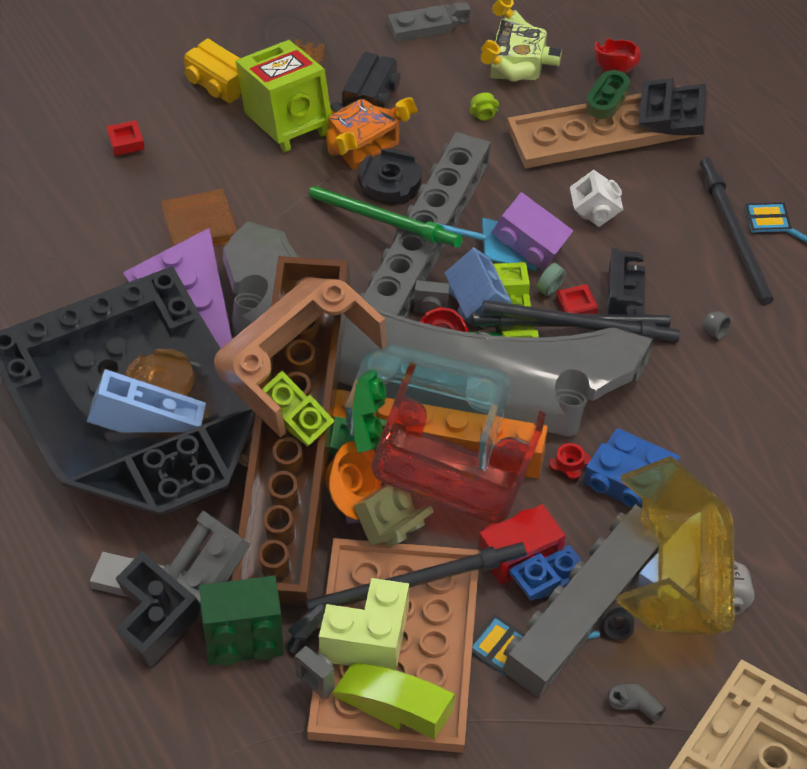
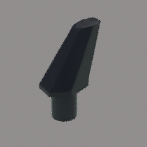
[287,602,333,654]

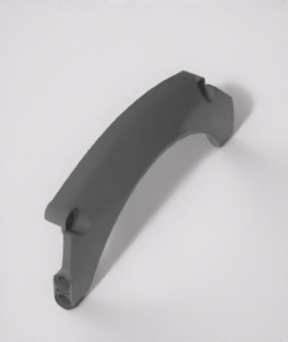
[222,221,653,436]

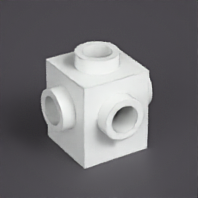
[570,170,623,227]

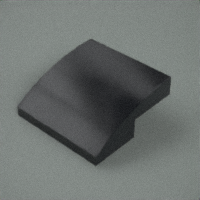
[639,78,708,135]

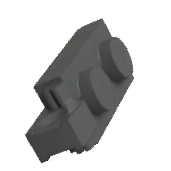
[388,2,471,42]

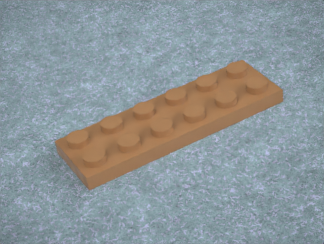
[507,86,701,169]

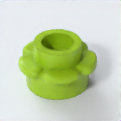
[470,93,499,121]

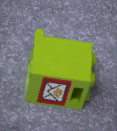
[235,40,332,153]

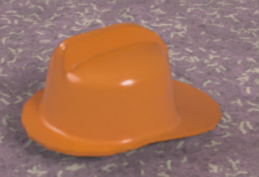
[325,441,383,520]

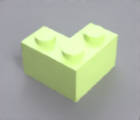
[319,578,409,670]

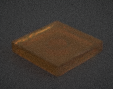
[161,188,237,246]

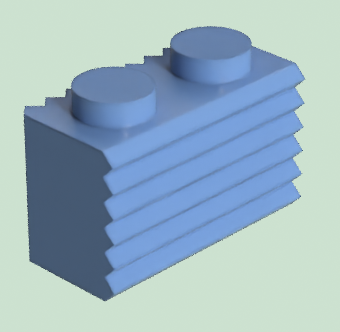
[444,247,512,328]

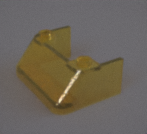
[617,456,735,635]

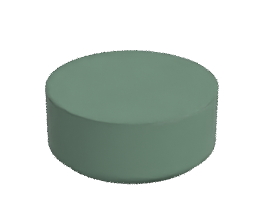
[536,263,566,297]

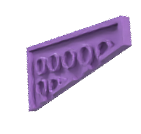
[123,228,233,348]

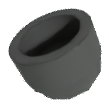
[703,311,732,340]

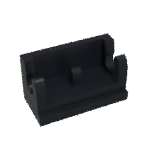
[607,248,645,314]

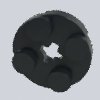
[359,148,422,205]

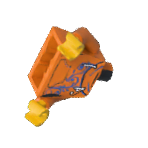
[325,97,418,170]

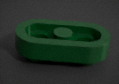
[586,70,630,119]

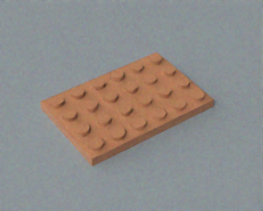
[307,538,479,753]

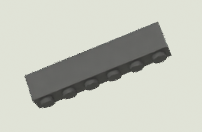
[502,504,671,698]

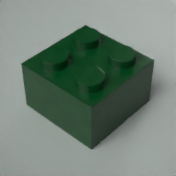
[199,575,284,665]

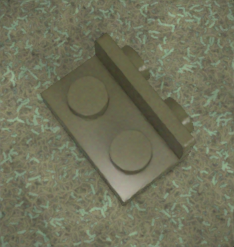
[353,477,434,546]

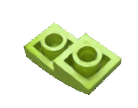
[262,371,335,447]

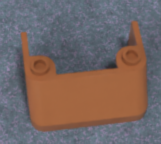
[214,278,388,437]

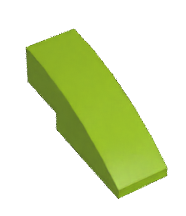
[333,663,455,740]

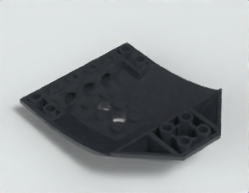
[0,266,256,516]

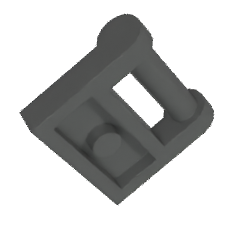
[164,510,251,603]

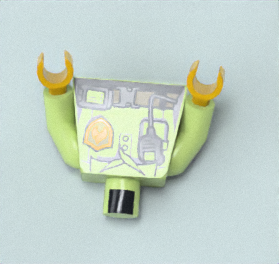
[481,0,562,82]

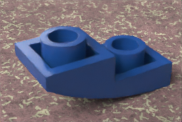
[509,545,583,600]

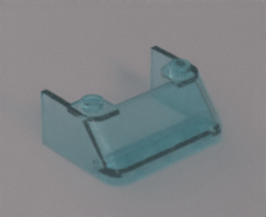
[345,344,511,471]

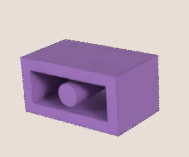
[491,192,573,271]

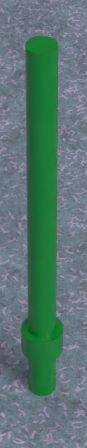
[309,186,463,248]

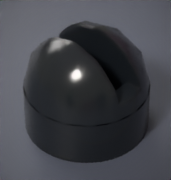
[604,607,634,640]

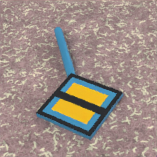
[744,202,807,243]
[472,614,600,676]

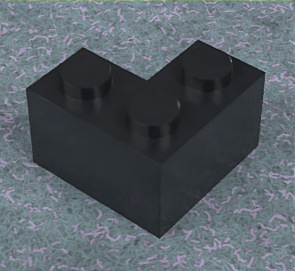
[115,551,202,668]

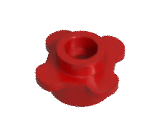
[549,443,591,480]

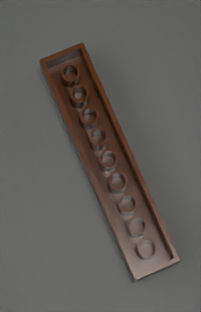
[232,256,350,607]

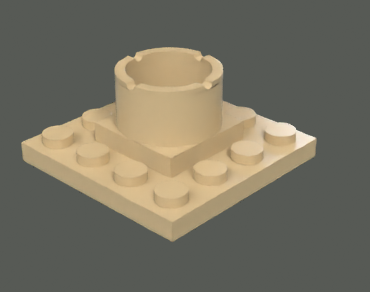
[669,659,807,769]

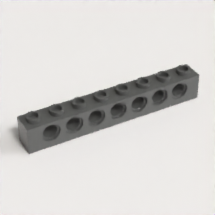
[360,132,491,318]

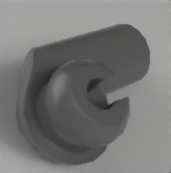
[608,684,666,722]

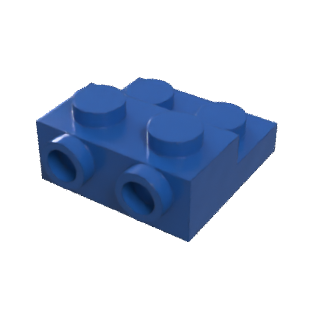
[584,428,680,513]

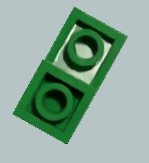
[352,369,386,453]

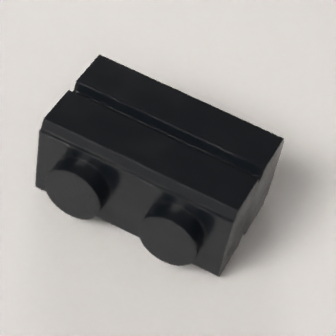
[342,52,401,109]

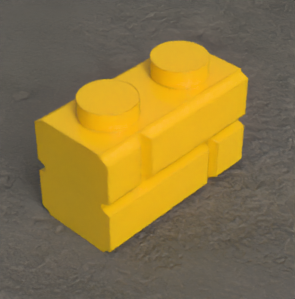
[184,38,241,103]

